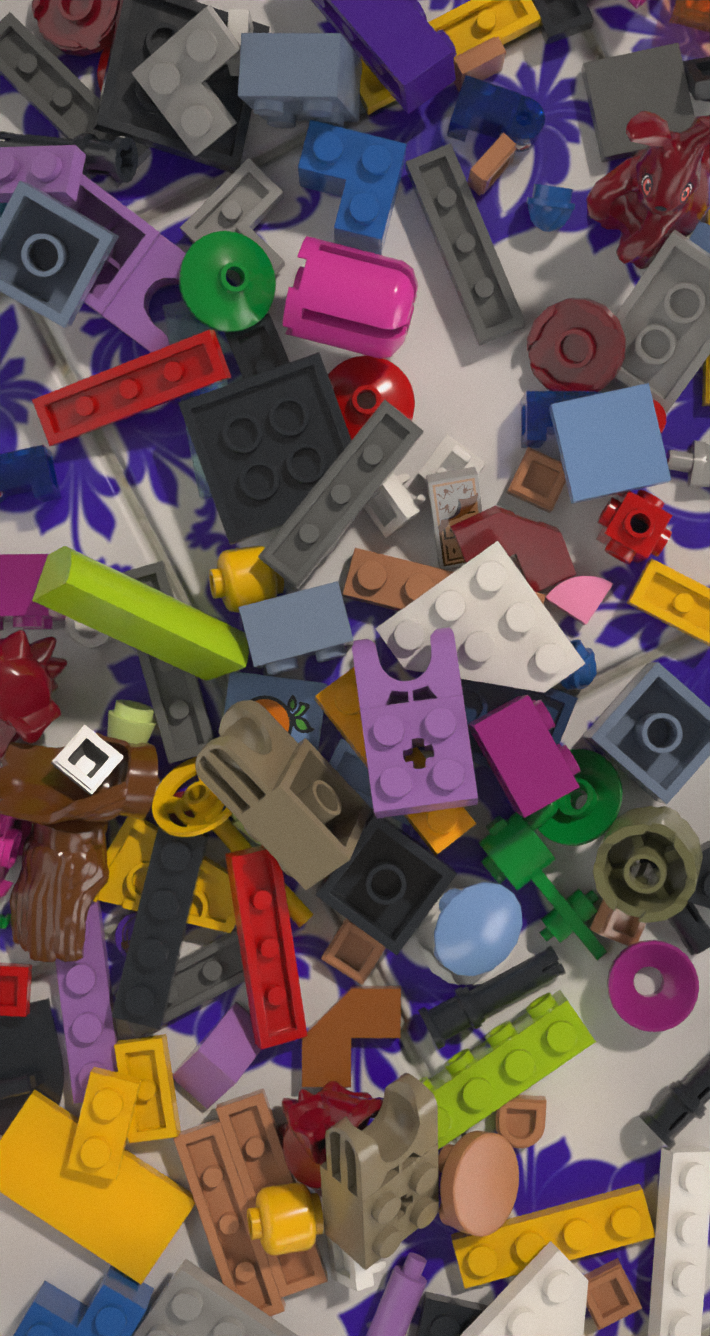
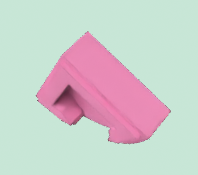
[545,576,613,625]

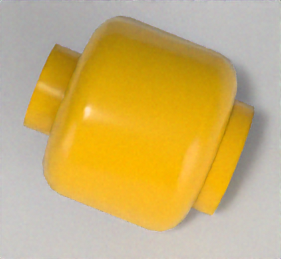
[209,545,284,612]
[247,1182,324,1256]

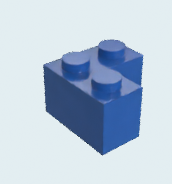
[298,120,407,255]
[13,1265,154,1336]

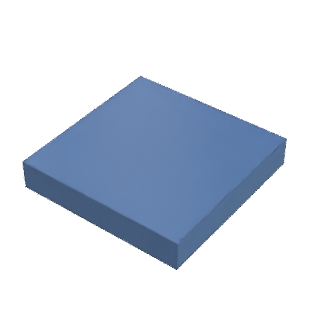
[549,383,671,504]

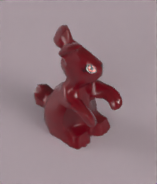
[586,111,710,269]

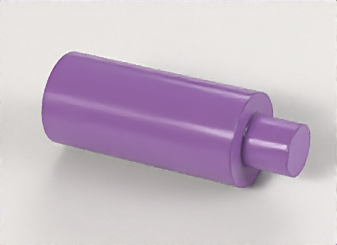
[366,1252,427,1336]

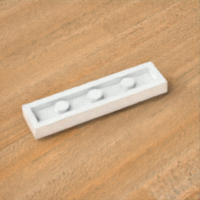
[648,1146,710,1336]

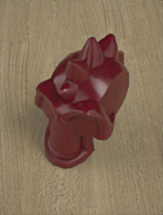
[0,630,68,764]
[278,1081,384,1197]

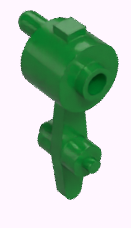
[478,801,608,961]

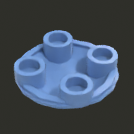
[434,882,522,976]

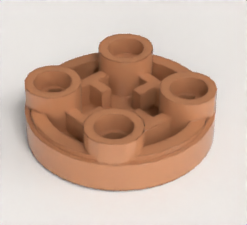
[438,1130,519,1237]

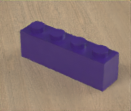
[311,0,457,114]

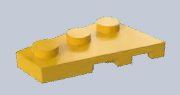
[93,817,236,933]

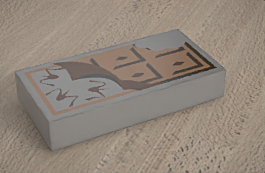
[426,467,482,570]

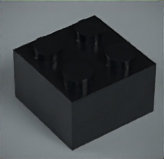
[315,812,457,956]

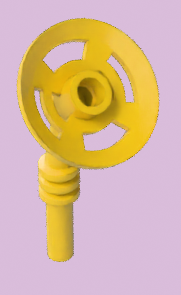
[152,756,314,928]

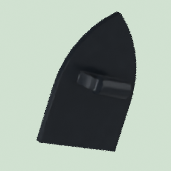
[0,998,64,1136]

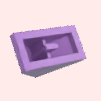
[173,1001,261,1109]

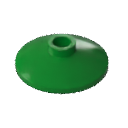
[179,231,276,332]
[538,749,623,846]

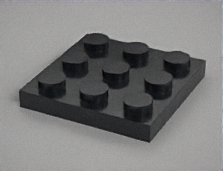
[93,0,270,173]
[178,352,352,545]

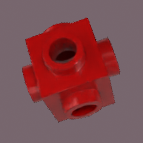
[596,490,673,564]

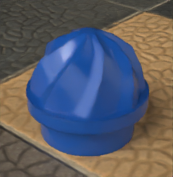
[526,184,575,232]
[559,639,597,690]

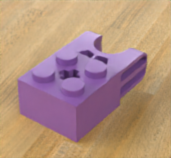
[62,174,185,353]
[352,627,478,818]

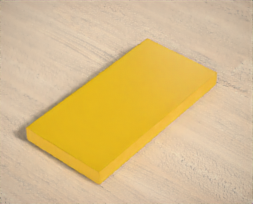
[0,1089,195,1284]

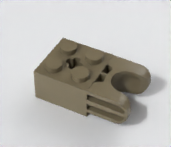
[195,700,372,890]
[320,1073,439,1270]

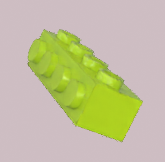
[419,990,596,1150]

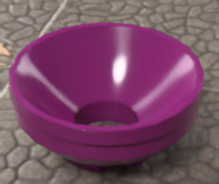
[607,940,699,1032]

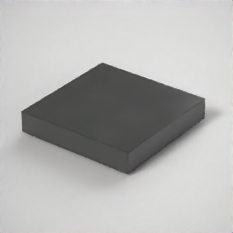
[581,43,695,163]

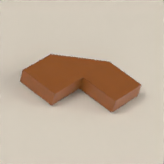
[302,986,401,1088]

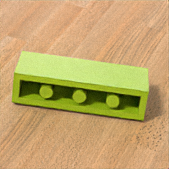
[32,546,249,681]

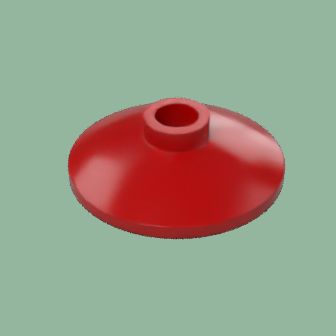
[328,355,415,440]

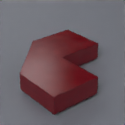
[450,506,576,592]

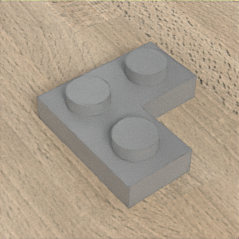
[132,6,241,156]
[180,158,285,287]

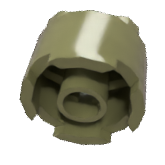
[593,806,703,923]

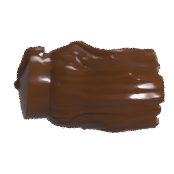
[0,733,160,825]
[9,819,110,962]

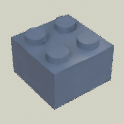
[238,33,362,128]
[0,181,119,328]
[239,581,354,675]
[583,662,710,804]

